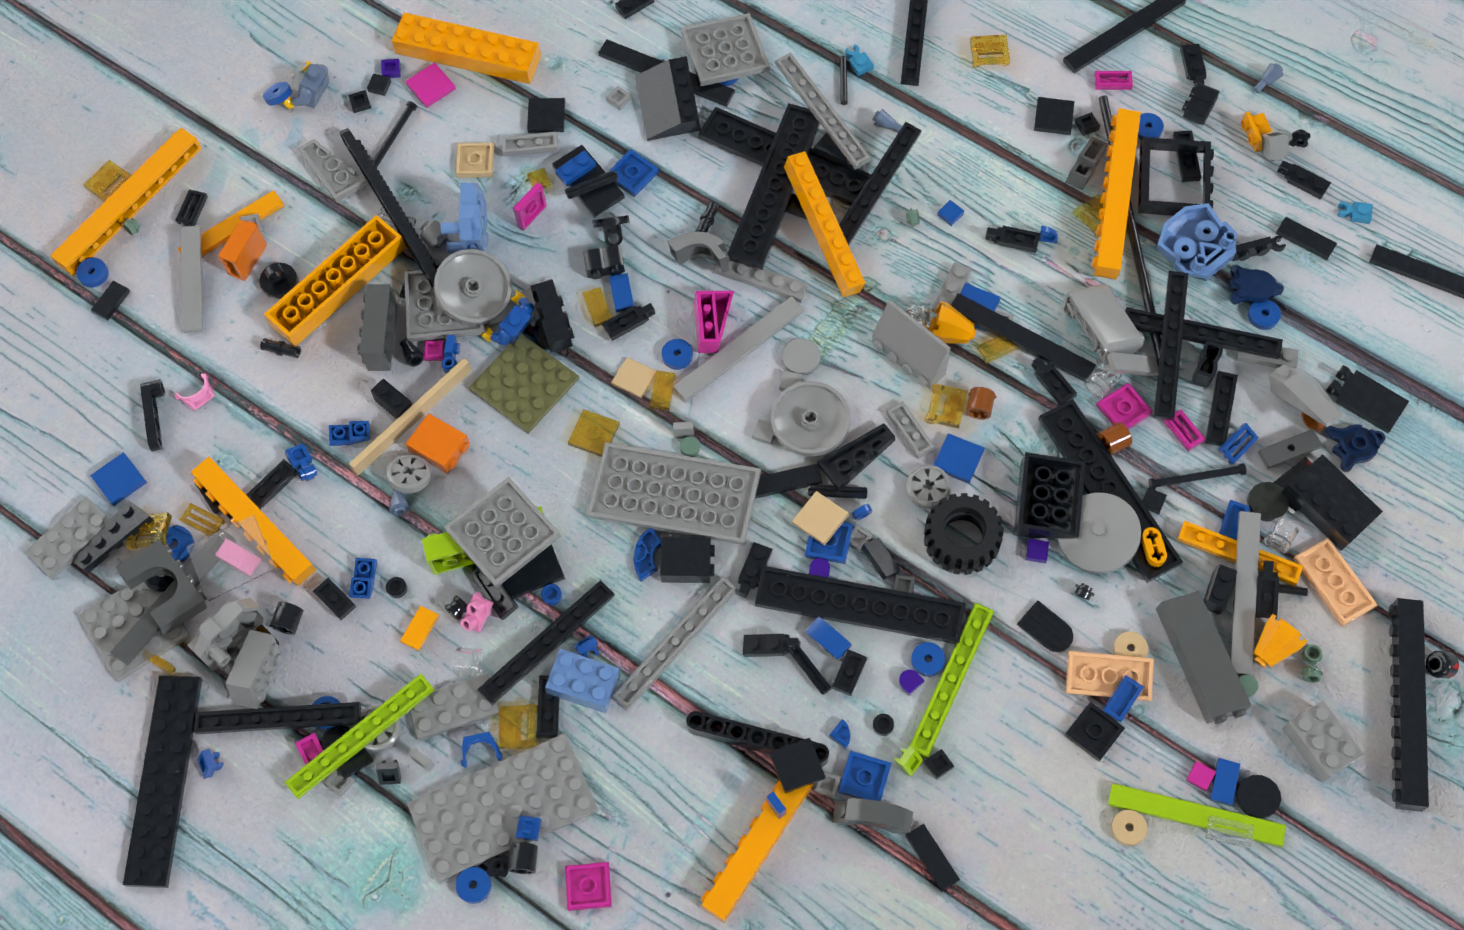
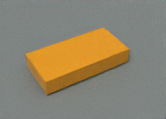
[400,606,439,651]

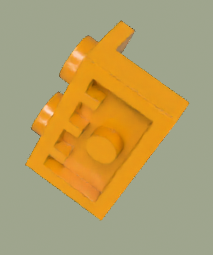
[1241,111,1272,152]

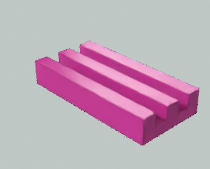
[1094,71,1133,90]
[1164,409,1205,452]

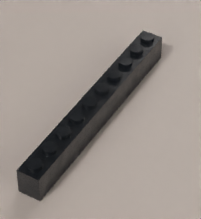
[1389,598,1429,812]

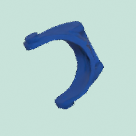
[461,731,503,768]

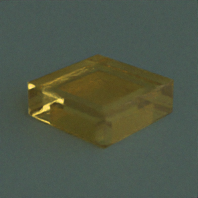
[527,168,551,188]
[149,655,176,676]

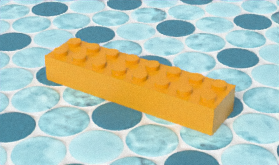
[391,12,541,84]
[264,215,406,346]

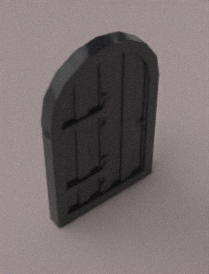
[1017,600,1074,653]
[322,725,374,780]

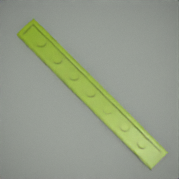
[909,602,994,759]
[284,673,435,800]
[1108,783,1286,848]

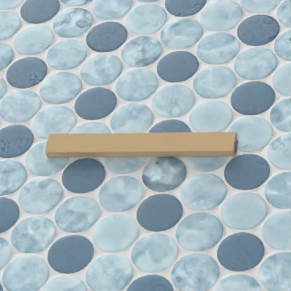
[349,358,472,476]

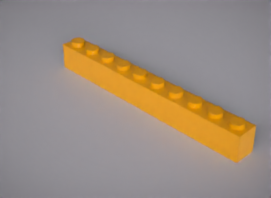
[1091,108,1141,280]
[50,127,202,277]

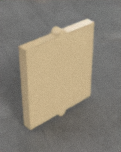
[611,357,657,398]

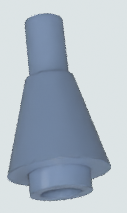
[1253,63,1283,93]
[872,109,902,132]
[390,489,410,516]

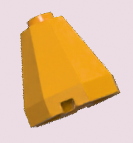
[928,301,976,344]
[1253,614,1307,668]

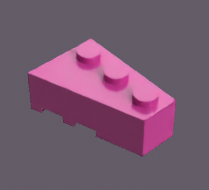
[693,291,734,353]

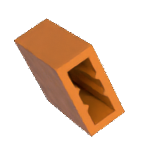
[218,220,267,281]
[405,413,470,474]

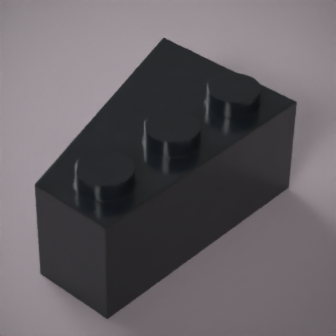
[530,279,575,353]

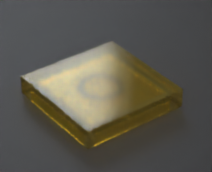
[568,409,620,457]

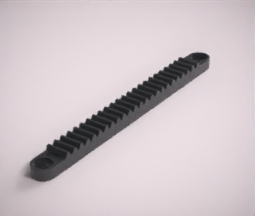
[340,128,437,291]

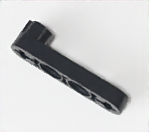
[140,379,165,452]

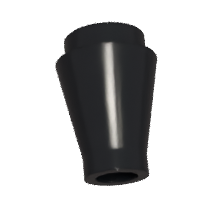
[400,338,423,367]

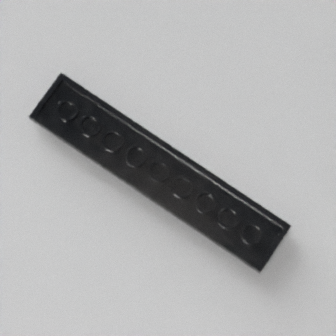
[727,103,820,270]
[698,107,871,205]
[1038,399,1183,583]
[755,566,966,644]
[123,675,202,888]

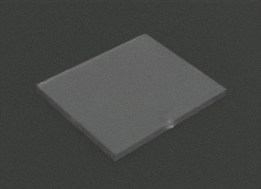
[187,515,276,601]

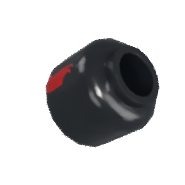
[1425,651,1459,679]

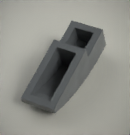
[1066,136,1108,190]

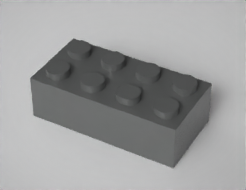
[357,284,397,371]

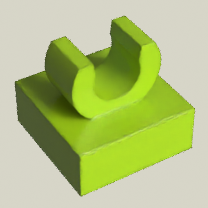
[894,746,923,777]

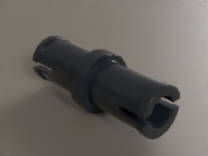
[695,201,720,232]
[260,338,301,358]

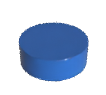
[852,504,873,520]
[541,584,562,605]

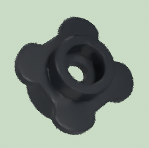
[1289,129,1311,148]
[1074,583,1095,601]
[487,855,508,877]

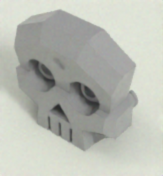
[187,598,267,674]

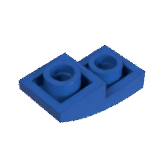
[329,421,370,446]
[349,558,377,599]
[805,616,852,660]

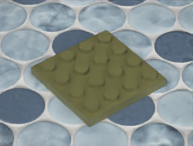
[469,334,579,434]

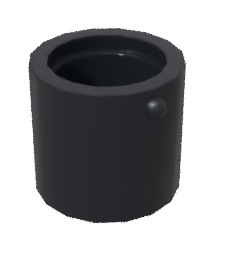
[269,602,304,635]
[507,842,538,874]

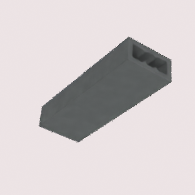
[1156,591,1252,724]

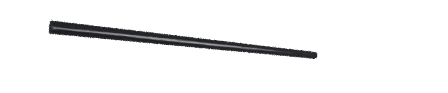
[1098,95,1161,366]

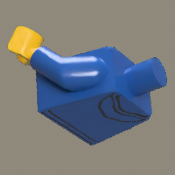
[480,290,535,345]

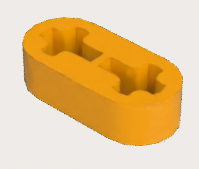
[1141,527,1167,567]

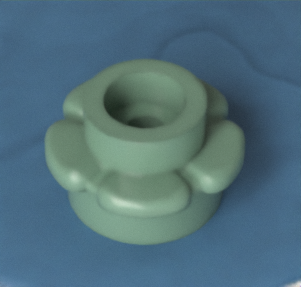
[906,208,920,227]
[122,218,140,235]
[1301,644,1322,665]
[1301,665,1323,683]

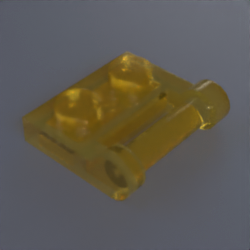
[970,34,1010,68]
[83,160,131,202]
[1072,194,1103,239]
[924,384,968,429]
[126,512,172,551]
[499,704,538,749]

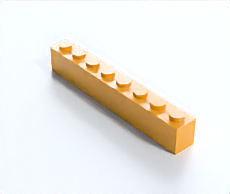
[784,151,865,298]
[191,456,316,586]
[701,780,815,923]

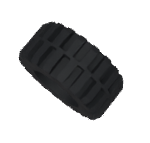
[924,493,1004,575]

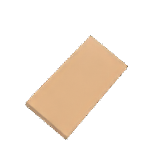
[1293,538,1378,627]
[1065,651,1154,701]

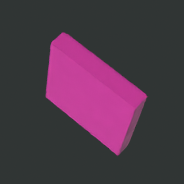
[405,62,456,108]
[513,182,547,231]
[1096,383,1153,430]
[565,862,612,911]

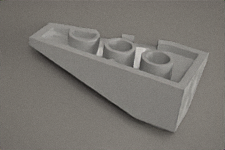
[1269,364,1343,427]

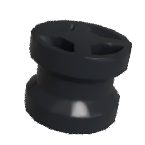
[444,595,468,621]

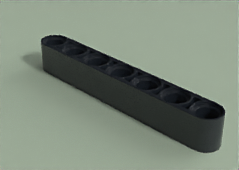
[686,711,829,767]

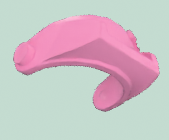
[174,373,215,411]

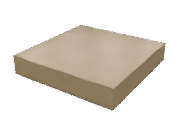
[455,142,495,178]
[792,491,849,546]

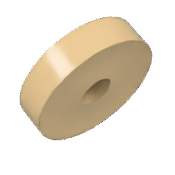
[1113,632,1148,658]
[1111,810,1147,846]

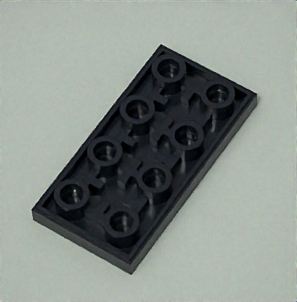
[552,145,625,217]

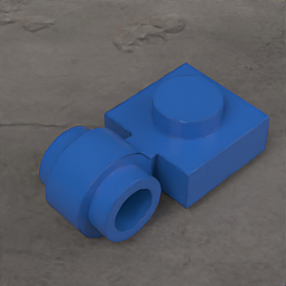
[441,335,460,373]
[285,443,317,481]

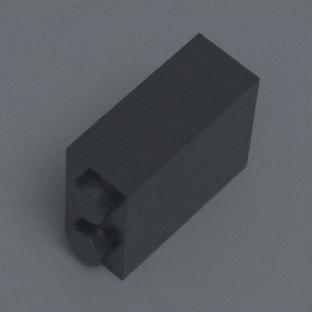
[660,537,715,583]

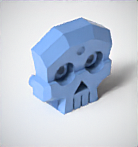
[441,183,488,254]
[1156,203,1237,281]

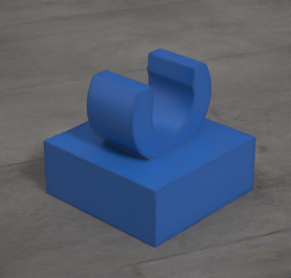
[573,635,599,658]
[197,749,224,779]
[515,815,542,842]

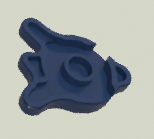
[1229,265,1284,305]
[1324,424,1386,472]

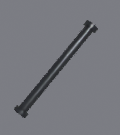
[373,101,417,167]
[1148,463,1247,490]

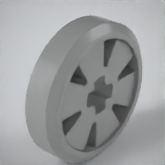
[387,454,431,493]
[906,465,951,509]
[354,705,402,752]

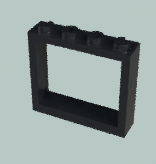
[1138,137,1214,216]

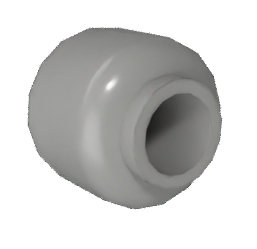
[420,220,448,248]

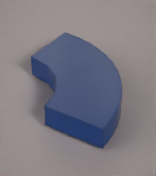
[633,528,662,581]

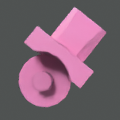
[460,591,493,633]

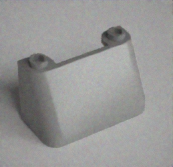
[1061,284,1145,369]

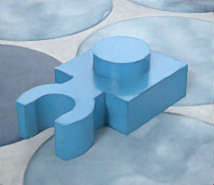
[845,44,874,76]
[1337,201,1373,224]

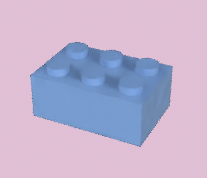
[545,649,620,714]

